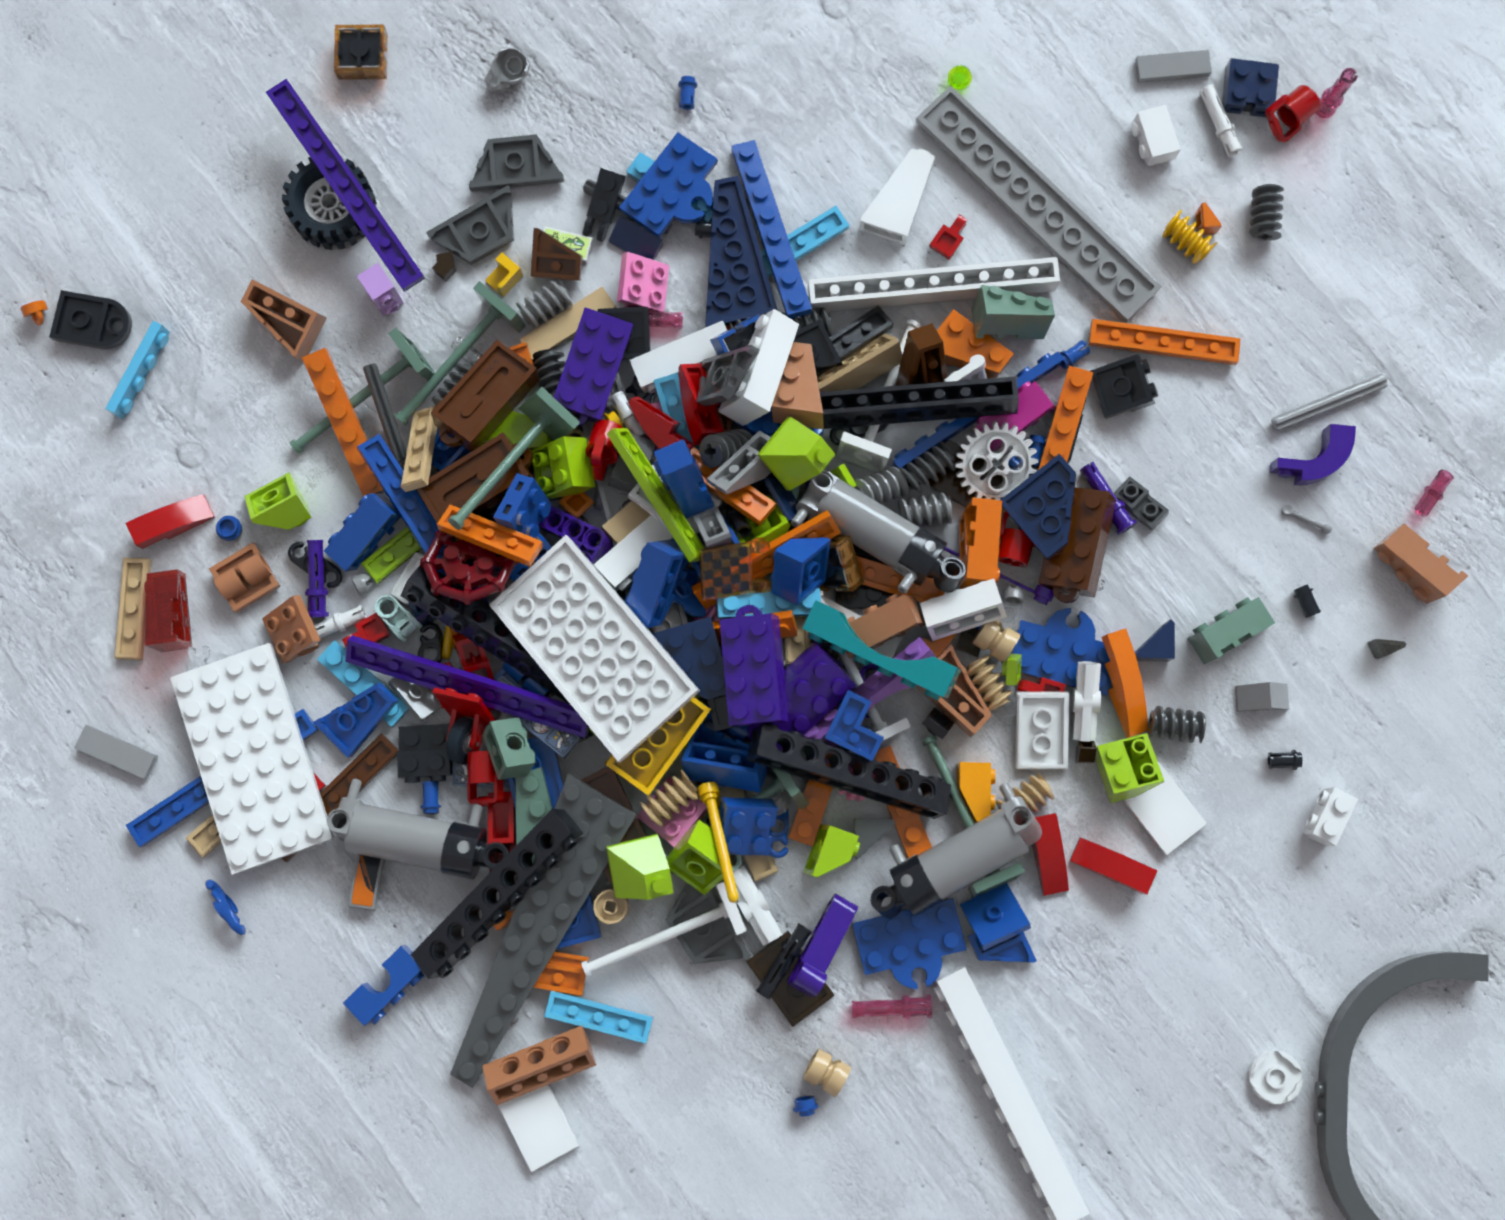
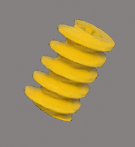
[1162,210,1218,264]

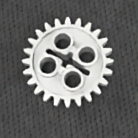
[954,421,1038,500]

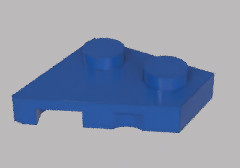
[967,932,1037,963]

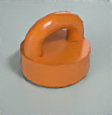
[20,300,48,325]

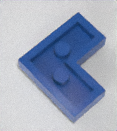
[825,690,884,761]

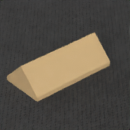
[817,333,902,392]

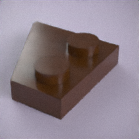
[530,228,583,281]

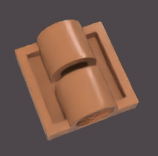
[209,542,281,613]
[262,595,321,664]

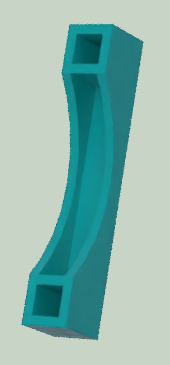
[802,600,961,700]

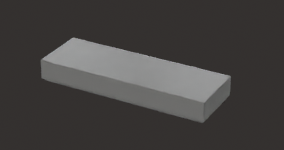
[1135,50,1212,83]
[74,725,158,780]

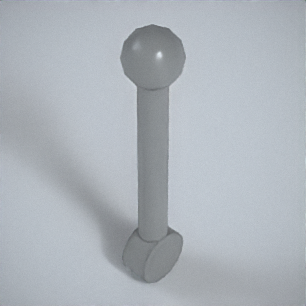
[1281,505,1332,534]

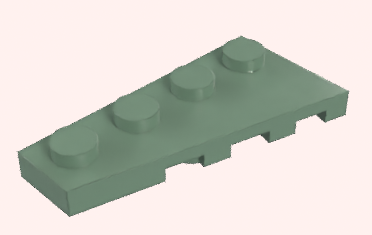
[516,767,553,880]

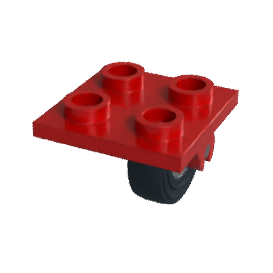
[432,687,496,764]

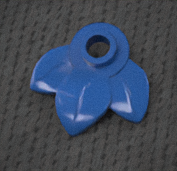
[672,569,707,618]

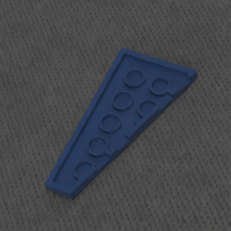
[705,175,777,328]

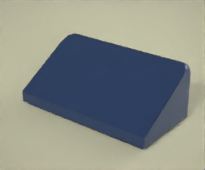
[608,216,663,260]
[764,477,807,529]

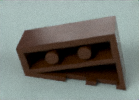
[895,323,947,386]

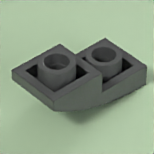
[1114,476,1169,531]

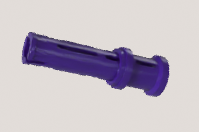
[1080,461,1137,535]
[305,540,329,617]

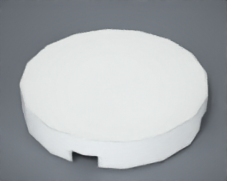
[1248,1050,1303,1104]

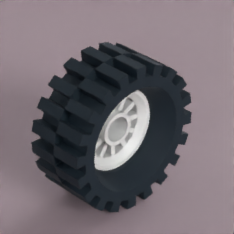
[282,157,377,250]

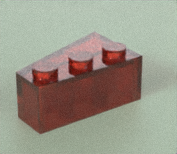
[144,569,193,652]

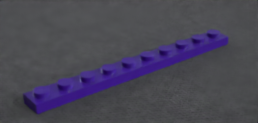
[266,78,425,292]
[345,635,590,738]

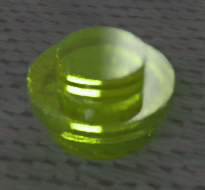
[947,65,972,90]

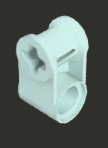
[375,595,423,643]

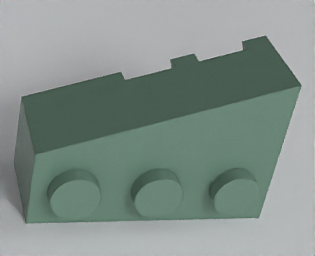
[971,285,1055,339]
[1188,597,1275,664]

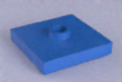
[960,883,1031,950]

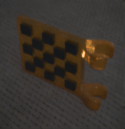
[699,538,772,601]

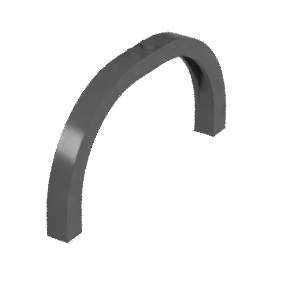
[1314,951,1489,1220]

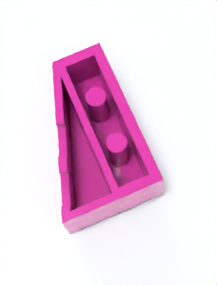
[975,381,1057,451]

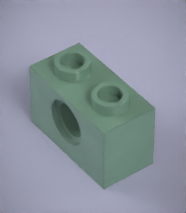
[482,717,535,780]

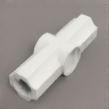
[1072,661,1101,742]
[733,866,782,946]

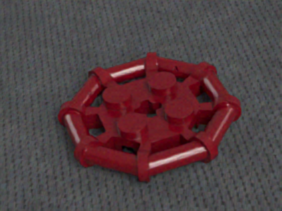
[420,530,519,605]

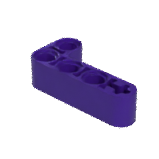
[538,506,613,565]
[787,893,858,997]

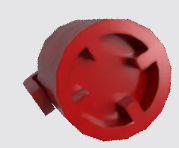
[1265,85,1321,142]
[585,420,622,481]
[998,511,1035,568]
[467,751,504,807]

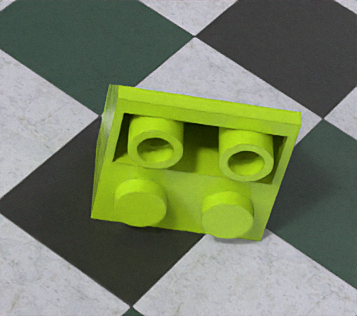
[531,436,595,499]
[1095,733,1164,804]

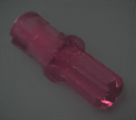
[1414,469,1454,517]

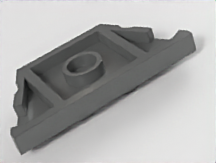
[469,134,565,192]
[426,185,514,265]
[696,345,759,407]
[665,883,751,964]

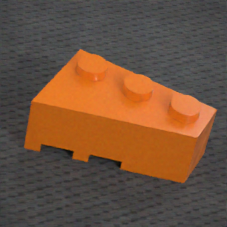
[937,309,1014,379]
[959,497,1002,589]

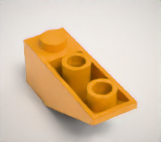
[957,762,995,823]

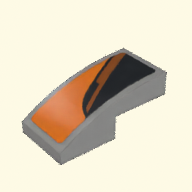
[349,854,385,911]

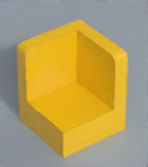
[486,252,523,298]

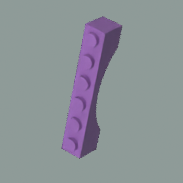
[803,637,937,765]

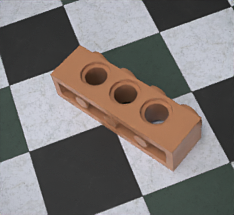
[483,1026,596,1106]

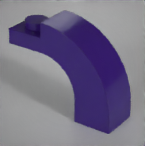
[1270,424,1356,486]

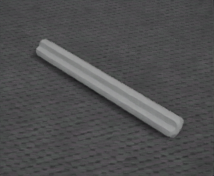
[1271,374,1388,431]

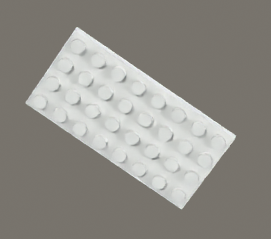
[489,535,700,762]
[170,643,335,875]

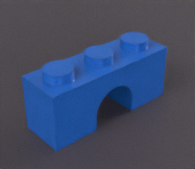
[343,945,425,1026]

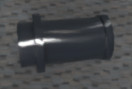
[695,219,712,239]
[726,507,752,538]
[1294,584,1321,618]
[1267,750,1303,770]

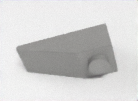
[707,430,771,495]

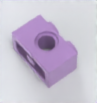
[357,263,404,316]

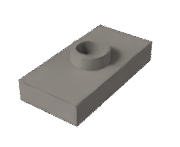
[388,677,441,723]

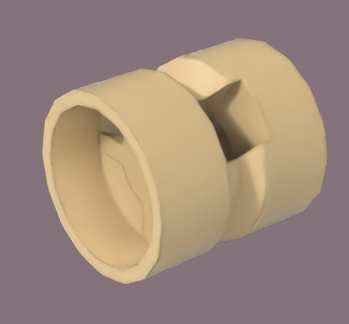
[972,620,1020,663]
[593,889,630,924]
[802,1048,851,1097]

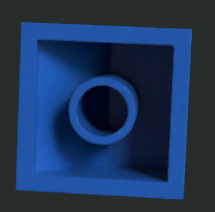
[771,537,831,605]

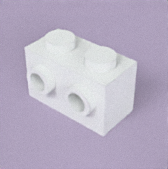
[1131,105,1181,167]
[1303,787,1358,846]

